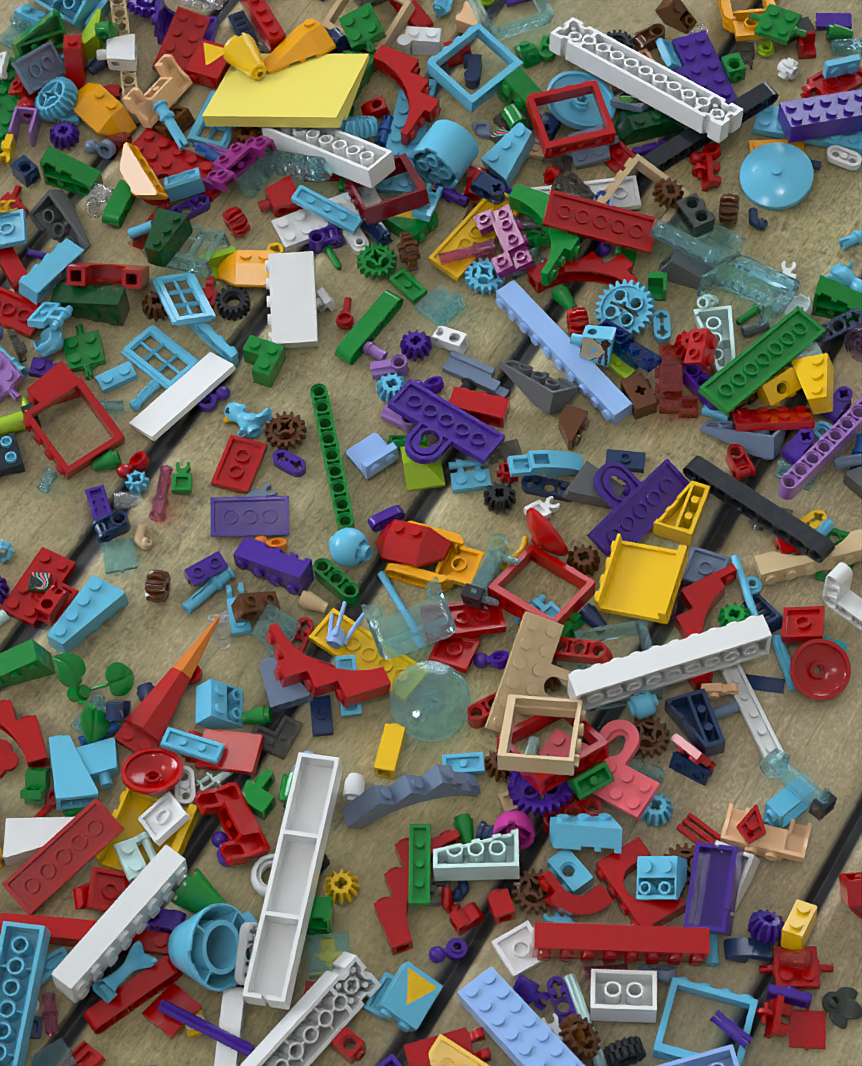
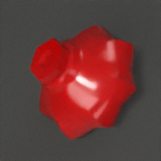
[17,96,35,118]
[543,166,563,186]

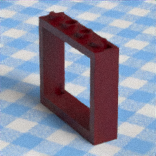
[343,153,430,225]

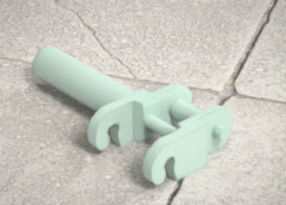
[195,772,233,791]

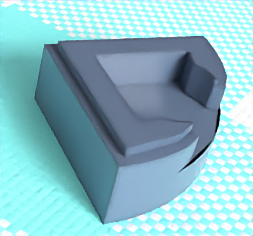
[472,122,490,140]

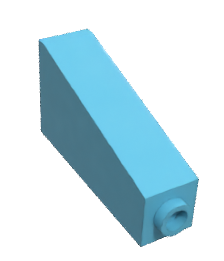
[48,735,98,810]

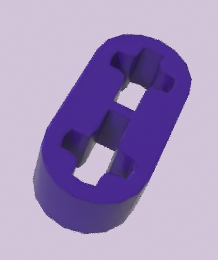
[272,449,306,477]
[368,505,405,532]

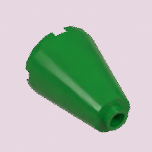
[171,868,228,914]

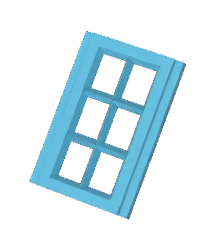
[187,90,236,149]
[151,272,216,326]
[121,325,199,390]

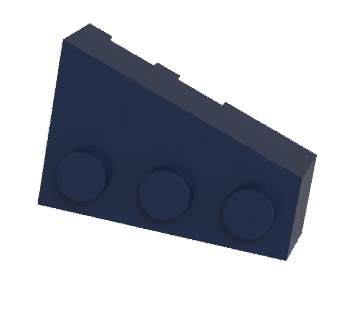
[664,688,725,757]

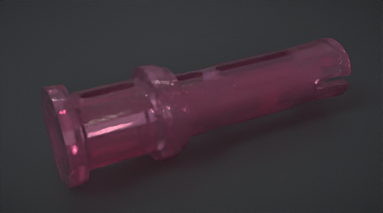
[439,238,496,265]
[149,465,173,522]

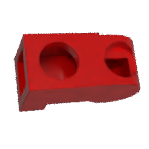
[34,585,69,626]

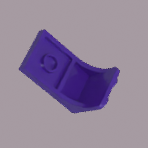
[152,0,219,44]

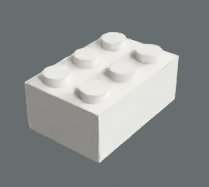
[590,969,657,1023]

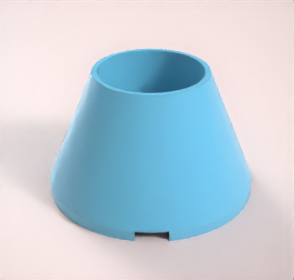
[168,903,250,991]

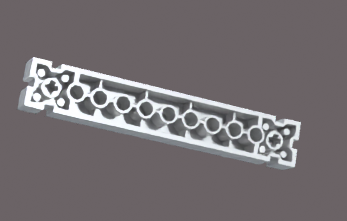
[549,17,743,143]
[240,951,381,1066]

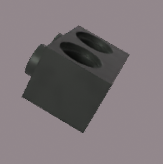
[676,193,715,239]

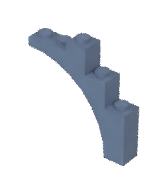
[342,764,481,829]

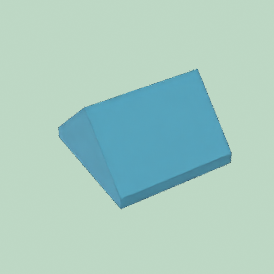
[164,167,205,202]

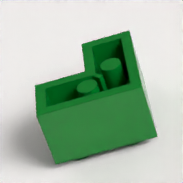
[497,67,543,112]
[242,335,286,388]

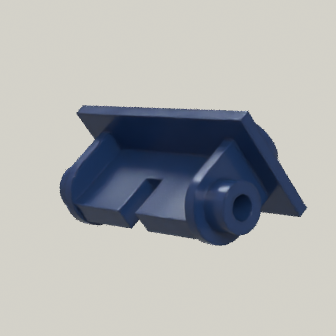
[361,219,393,245]
[669,751,714,786]

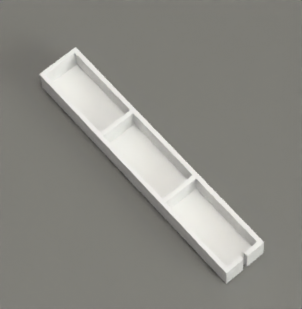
[242,752,343,1010]

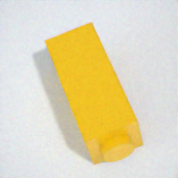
[374,723,406,780]

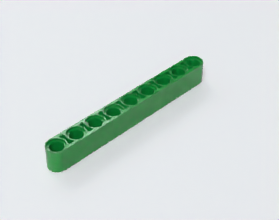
[310,383,355,531]

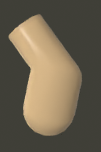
[134,524,152,550]

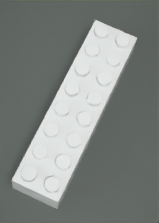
[261,127,396,189]
[51,845,188,1004]

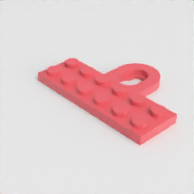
[539,720,661,820]

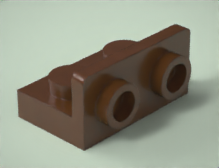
[151,105,195,142]

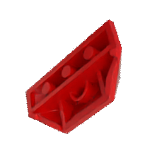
[375,519,453,567]

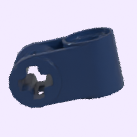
[537,112,562,141]
[470,172,505,204]
[91,510,131,543]

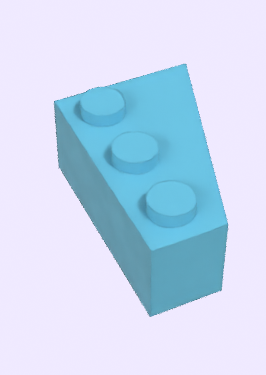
[549,813,623,853]

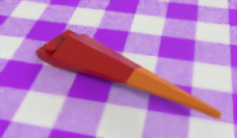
[114,616,220,753]

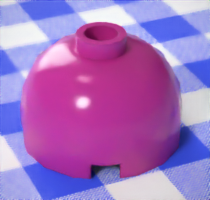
[493,810,535,850]

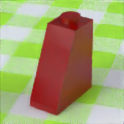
[63,35,88,90]
[27,360,81,406]

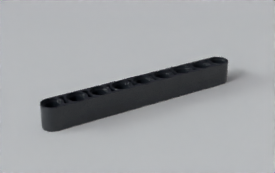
[643,82,779,178]
[683,456,835,563]

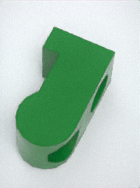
[95,21,119,43]

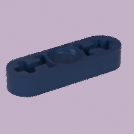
[816,309,862,343]
[521,475,572,502]

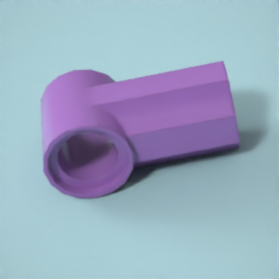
[370,354,409,379]
[381,404,416,434]

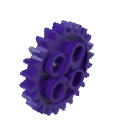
[507,754,574,817]

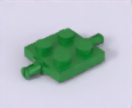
[749,4,808,46]
[63,324,106,380]

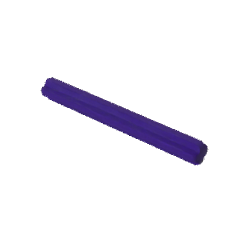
[158,1000,255,1057]

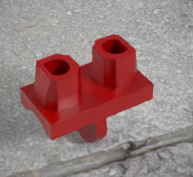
[691,154,722,192]
[755,994,793,1039]

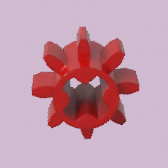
[496,461,518,485]

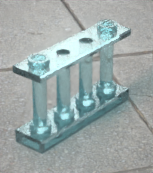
[142,225,230,278]

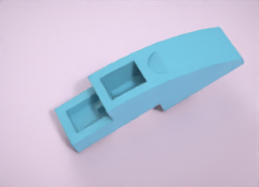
[507,450,584,477]

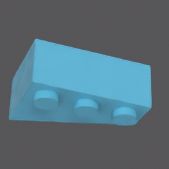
[481,122,535,189]

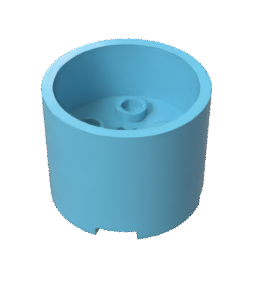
[410,120,479,189]

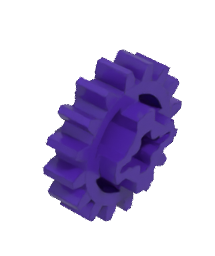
[127,0,158,18]

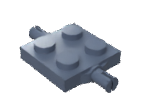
[559,125,620,170]

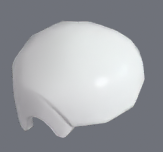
[784,294,813,316]

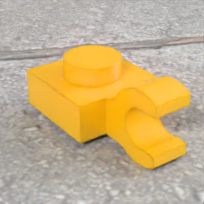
[0,134,16,166]

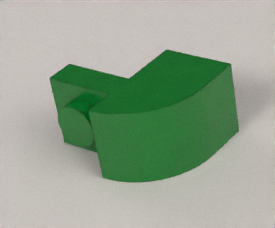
[20,767,50,804]
[244,768,276,820]

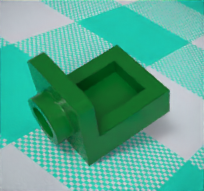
[514,41,541,68]

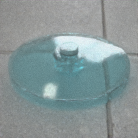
[390,661,472,741]

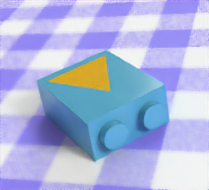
[375,961,443,1032]

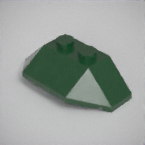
[614,106,685,146]

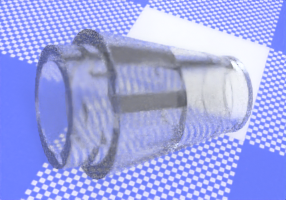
[114,491,142,510]

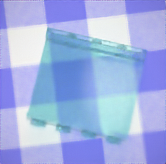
[649,214,746,268]

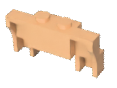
[122,54,192,128]
[720,803,812,863]

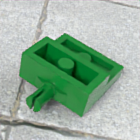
[339,2,387,54]

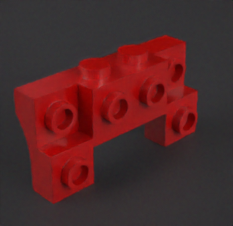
[194,782,271,867]

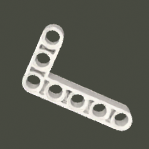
[822,562,862,631]

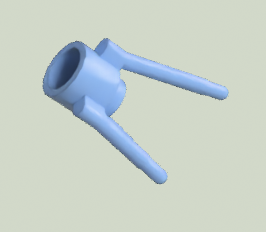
[326,601,366,648]

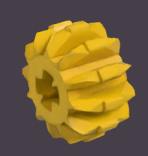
[323,868,360,906]

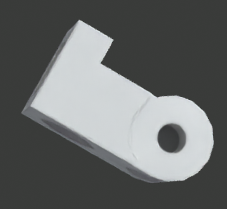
[431,326,469,354]

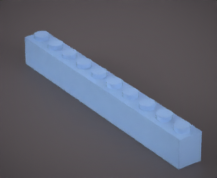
[495,280,632,425]

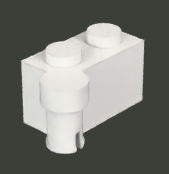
[397,26,442,56]

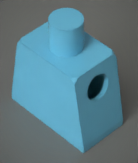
[76,737,120,789]

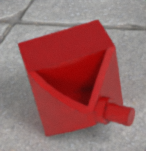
[839,871,862,919]

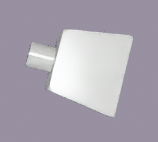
[96,34,137,71]

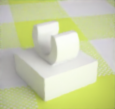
[316,287,338,312]

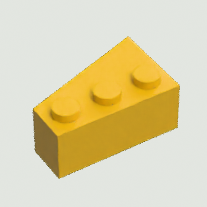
[791,353,834,414]
[653,481,710,546]

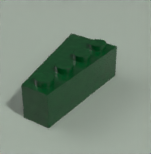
[50,284,130,326]

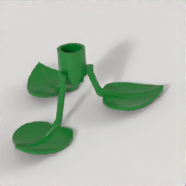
[52,653,134,744]

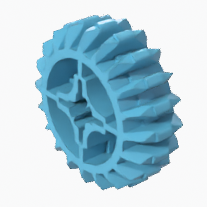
[34,76,79,123]
[336,116,379,139]

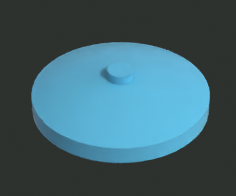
[547,71,616,130]
[740,142,814,211]

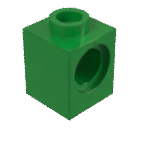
[721,52,746,83]

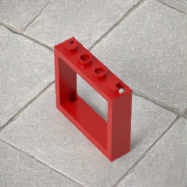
[526,80,616,159]
[22,377,125,480]
[487,544,596,625]
[496,715,609,795]

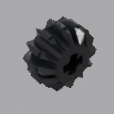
[483,481,516,515]

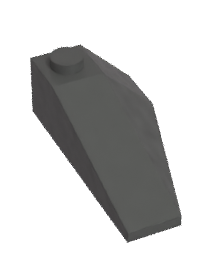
[28,189,91,253]
[499,360,579,414]

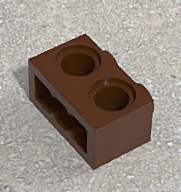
[231,591,281,623]

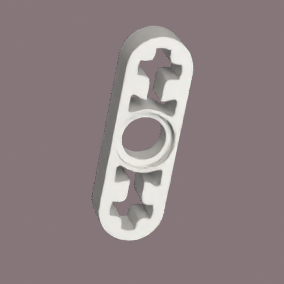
[235,922,259,985]

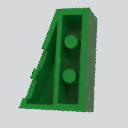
[40,146,103,199]
[812,275,862,326]

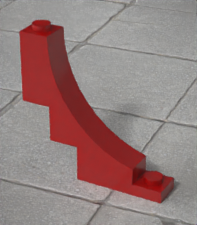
[675,563,737,691]

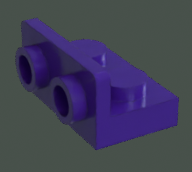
[184,551,228,586]

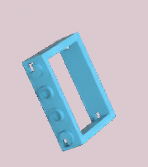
[426,23,523,113]
[652,977,758,1066]

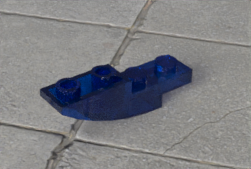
[598,319,662,372]

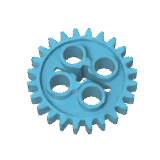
[594,279,656,340]

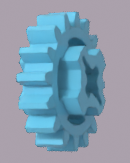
[465,257,505,295]

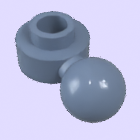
[84,139,116,159]
[637,964,677,983]

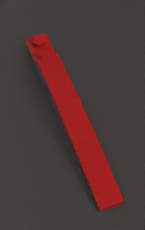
[0,913,171,956]

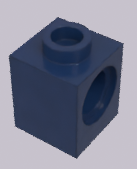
[10,155,41,188]

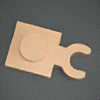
[701,683,739,700]

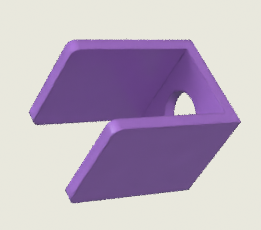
[8,106,42,147]

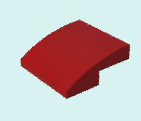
[142,982,202,1039]

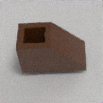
[655,0,697,34]
[559,404,590,451]

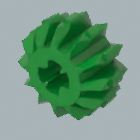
[717,602,751,628]

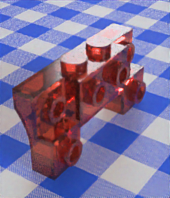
[655,343,698,418]

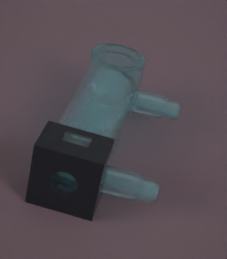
[461,533,520,610]
[759,749,837,821]

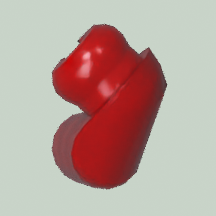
[441,887,461,915]

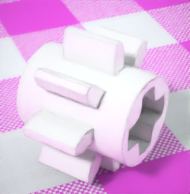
[777,58,799,81]

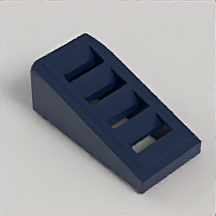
[228,10,259,43]
[743,594,783,634]

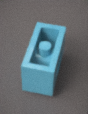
[546,849,594,896]

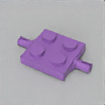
[0,351,24,404]

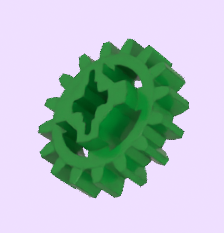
[357,243,397,280]

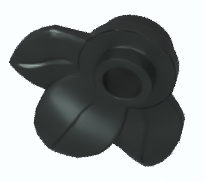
[822,987,862,1029]

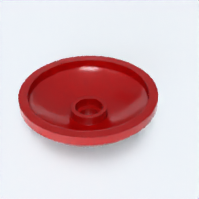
[526,508,569,557]
[789,639,851,700]
[121,748,184,795]

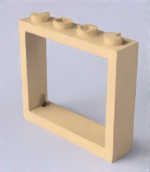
[322,0,415,54]
[596,153,690,242]
[497,694,586,776]

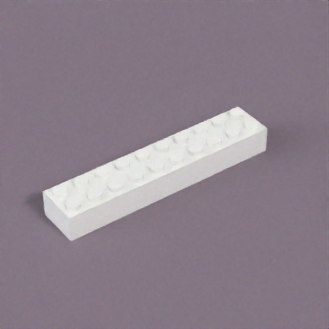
[567,615,772,711]

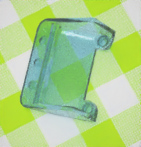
[361,576,456,659]

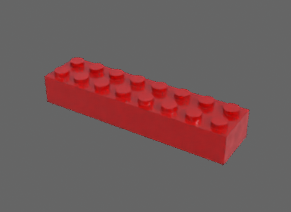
[532,922,710,966]

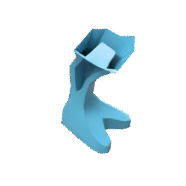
[92,941,158,1004]

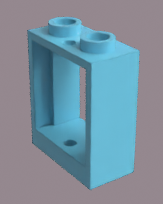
[763,772,818,829]

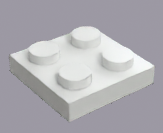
[138,791,191,846]
[491,920,545,979]

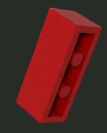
[449,387,510,428]

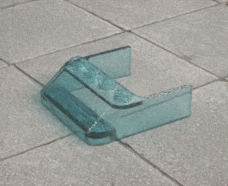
[697,254,800,327]

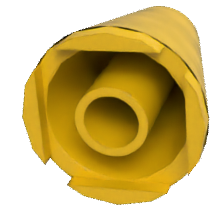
[223,33,266,80]

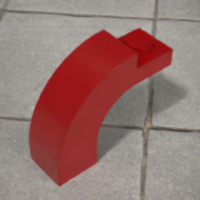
[537,869,613,917]

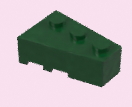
[144,208,193,268]

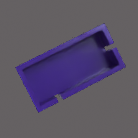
[683,842,744,936]

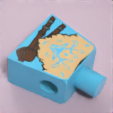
[570,325,616,367]

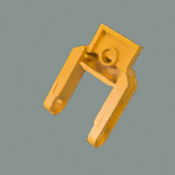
[718,0,776,41]
[384,521,485,593]

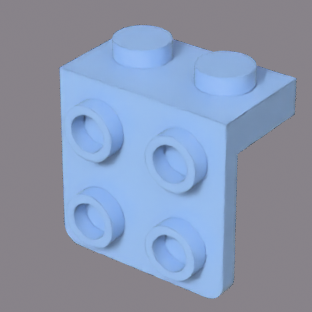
[346,433,398,479]

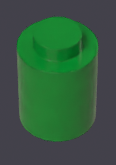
[502,104,527,129]

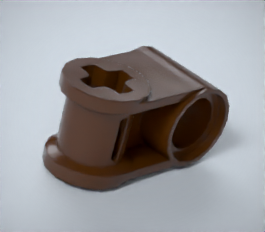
[632,23,665,52]

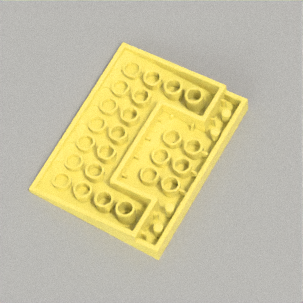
[202,54,370,128]

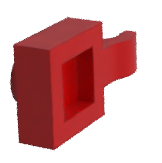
[196,275,218,310]

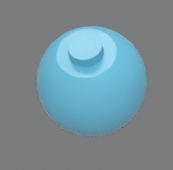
[328,528,373,567]

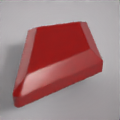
[736,804,766,845]
[73,882,89,910]

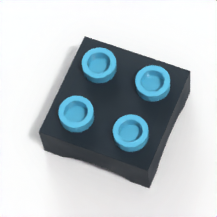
[0,433,26,477]

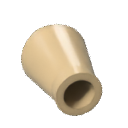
[298,590,329,614]

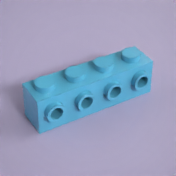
[19,238,84,305]

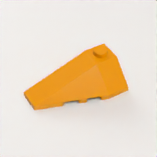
[263,18,336,74]

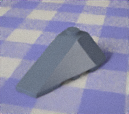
[701,420,787,460]

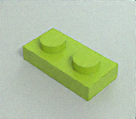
[605,347,639,379]

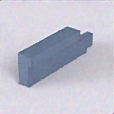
[442,350,509,398]

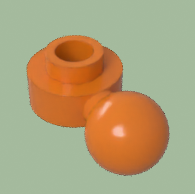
[255,535,288,552]

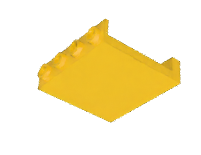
[594,533,689,624]
[95,787,200,872]

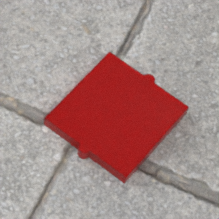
[789,1008,826,1051]

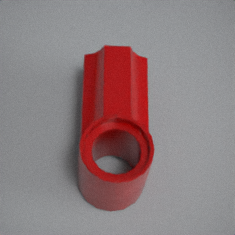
[464,166,489,201]

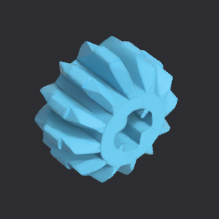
[376,372,407,404]
[640,792,674,828]

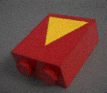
[185,39,231,90]

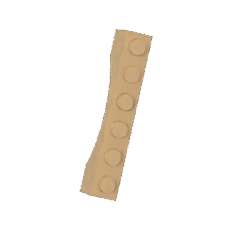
[754,529,862,586]

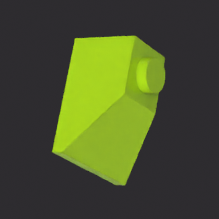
[81,9,105,59]
[400,444,445,492]

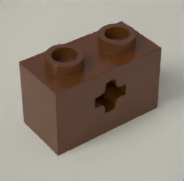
[620,372,659,420]

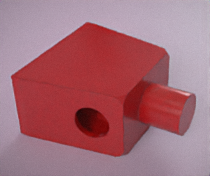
[258,175,303,218]

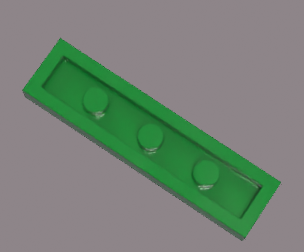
[408,824,431,906]

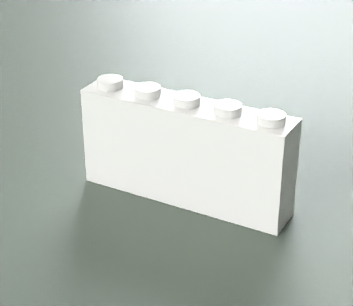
[265,251,319,349]

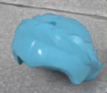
[34,327,64,357]

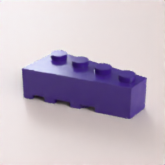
[233,536,315,596]

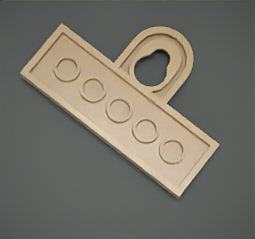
[485,611,571,742]

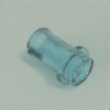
[100,399,124,412]
[37,467,57,493]

